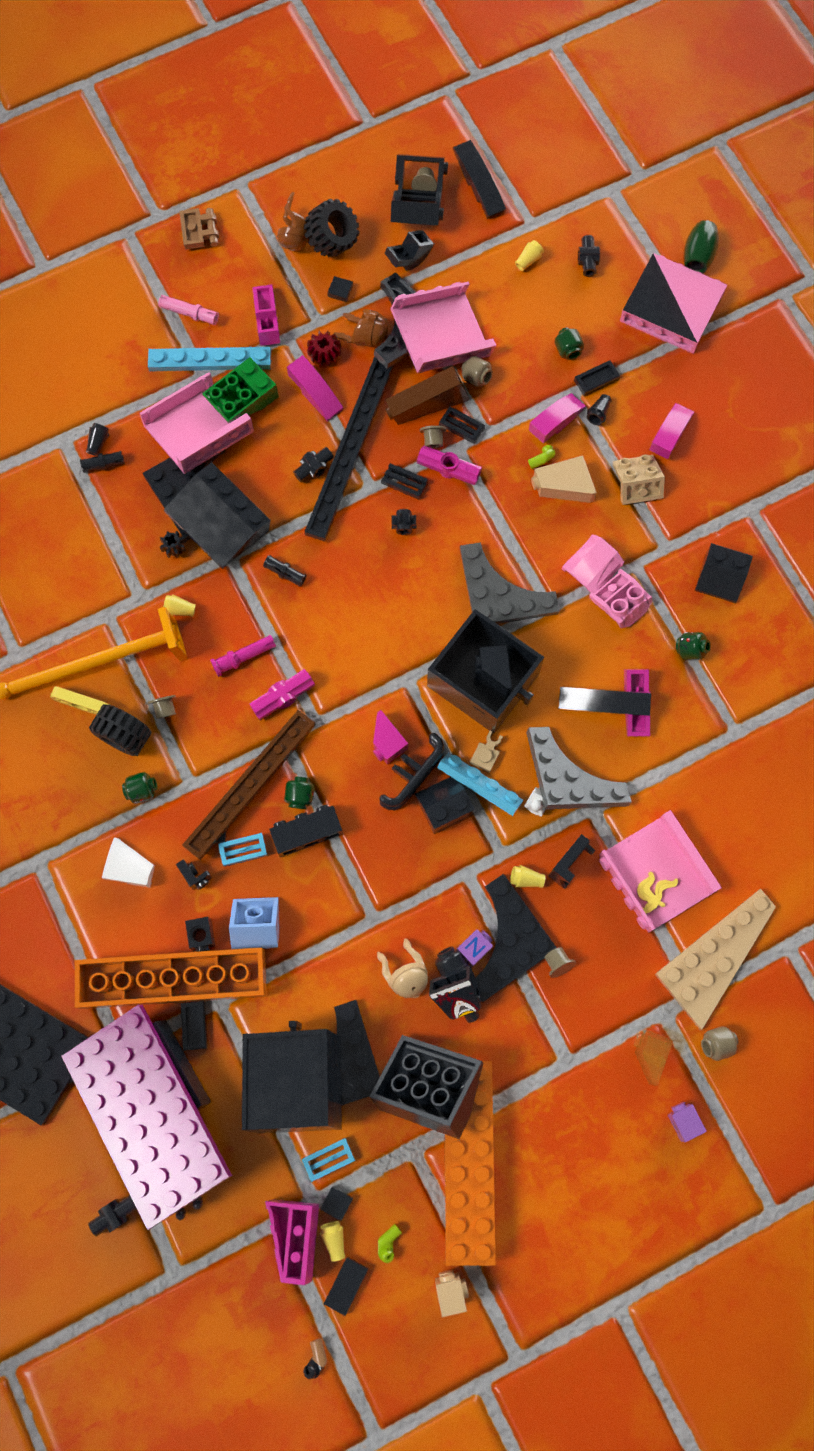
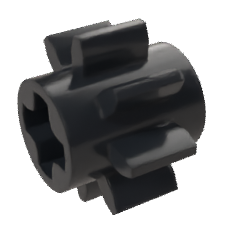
[391,509,416,535]
[160,531,186,558]

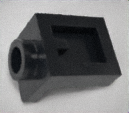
[176,859,213,890]

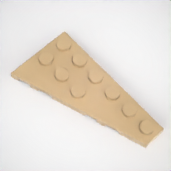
[655,889,776,1030]

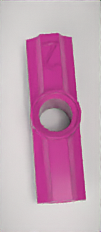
[417,446,482,485]
[249,669,315,720]

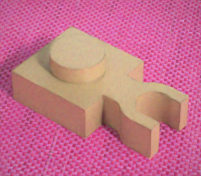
[470,731,503,773]

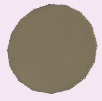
[412,167,437,191]
[420,425,446,448]
[148,695,176,719]
[545,947,576,978]

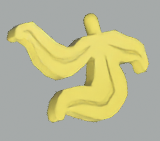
[637,871,678,914]

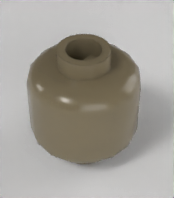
[462,356,493,387]
[701,1026,738,1061]

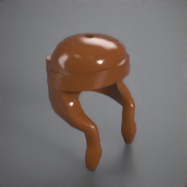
[277,192,310,251]
[334,309,389,348]

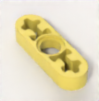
[50,686,109,715]

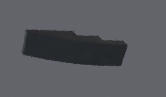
[453,140,506,218]
[558,687,651,716]

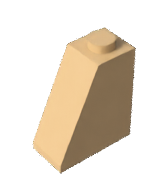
[531,456,596,503]

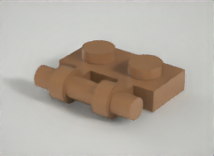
[179,208,219,250]

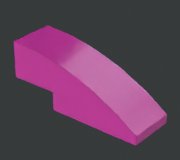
[253,285,280,346]
[287,355,343,421]
[529,393,586,444]
[649,403,694,459]
[624,669,650,736]

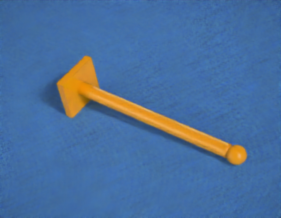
[0,607,187,700]

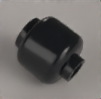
[435,946,469,976]

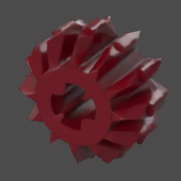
[307,330,341,367]

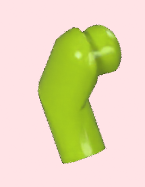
[528,445,556,469]
[378,1224,402,1263]

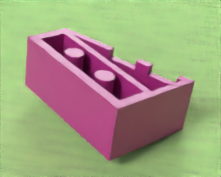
[265,1199,319,1285]

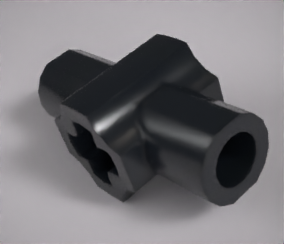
[578,235,600,277]
[293,447,334,483]
[88,1195,137,1237]

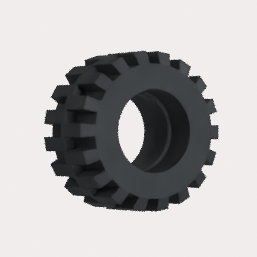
[304,199,360,257]
[89,704,152,756]

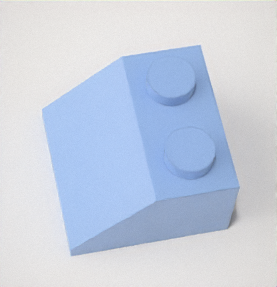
[229,897,279,949]

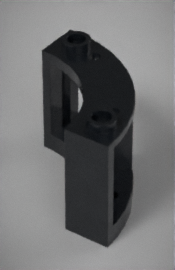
[390,154,448,225]

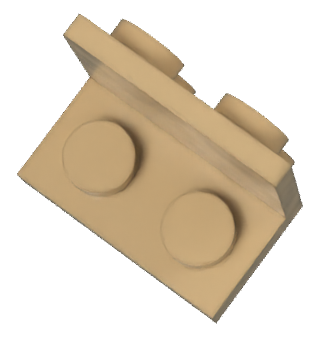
[613,455,665,505]

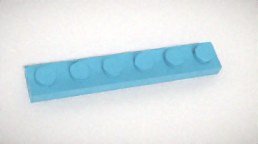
[148,347,271,371]

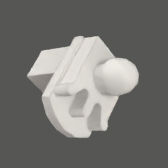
[524,787,546,816]

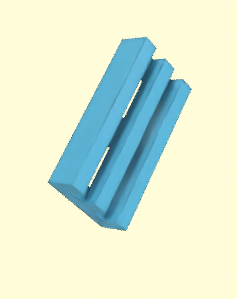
[218,833,268,867]
[302,1138,355,1182]

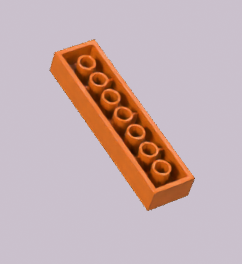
[75,947,267,1009]
[444,1061,496,1266]

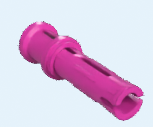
[210,635,276,677]

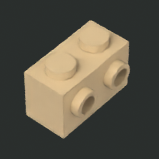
[435,1270,469,1317]

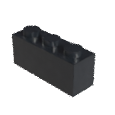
[269,805,343,858]

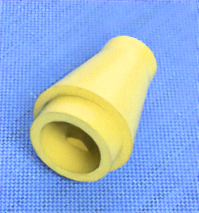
[515,240,544,271]
[163,594,196,617]
[510,865,545,888]
[320,1221,345,1262]

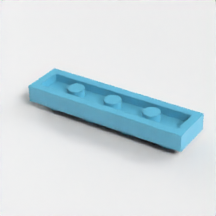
[437,753,523,816]

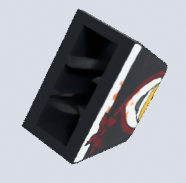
[429,965,481,1023]

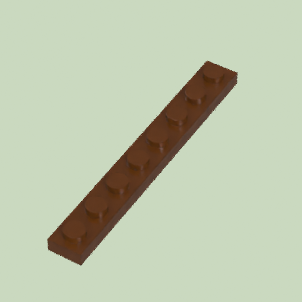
[182,710,316,861]

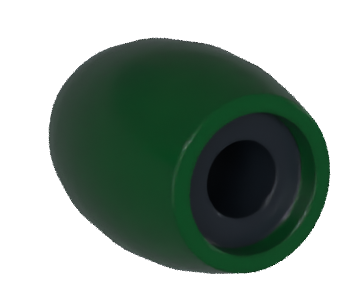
[684,220,719,274]

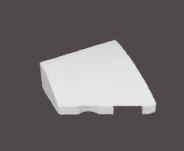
[102,838,155,888]

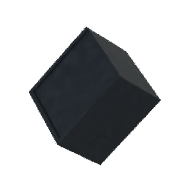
[427,609,544,734]
[242,1021,342,1134]

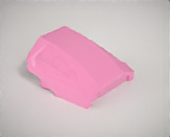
[562,534,624,594]
[589,569,652,628]

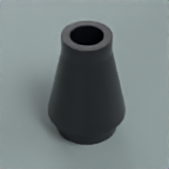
[587,394,612,425]
[86,423,109,456]

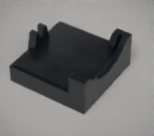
[549,834,595,889]

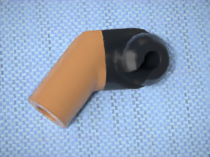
[303,1338,327,1379]

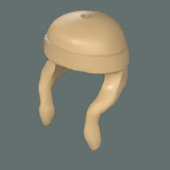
[377,939,428,998]

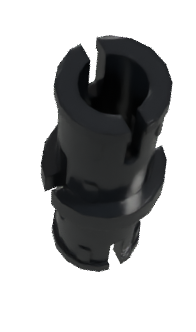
[80,451,125,473]
[263,555,307,587]

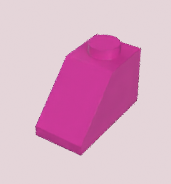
[373,710,408,765]

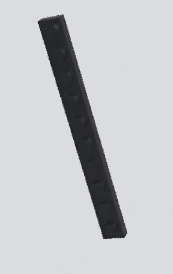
[305,357,395,542]

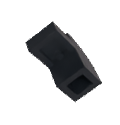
[384,230,434,271]

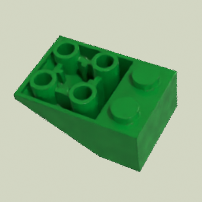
[202,357,279,423]

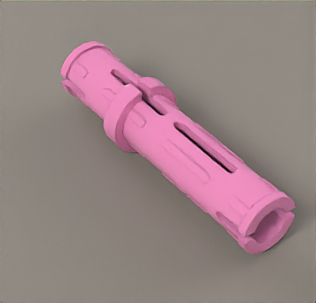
[158,295,219,325]

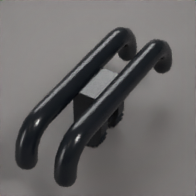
[379,733,444,811]

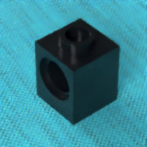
[185,917,215,952]

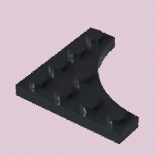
[374,272,416,369]
[142,450,226,541]
[475,874,557,1003]
[334,1000,380,1106]

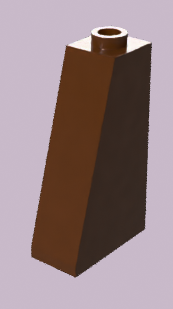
[385,366,470,425]

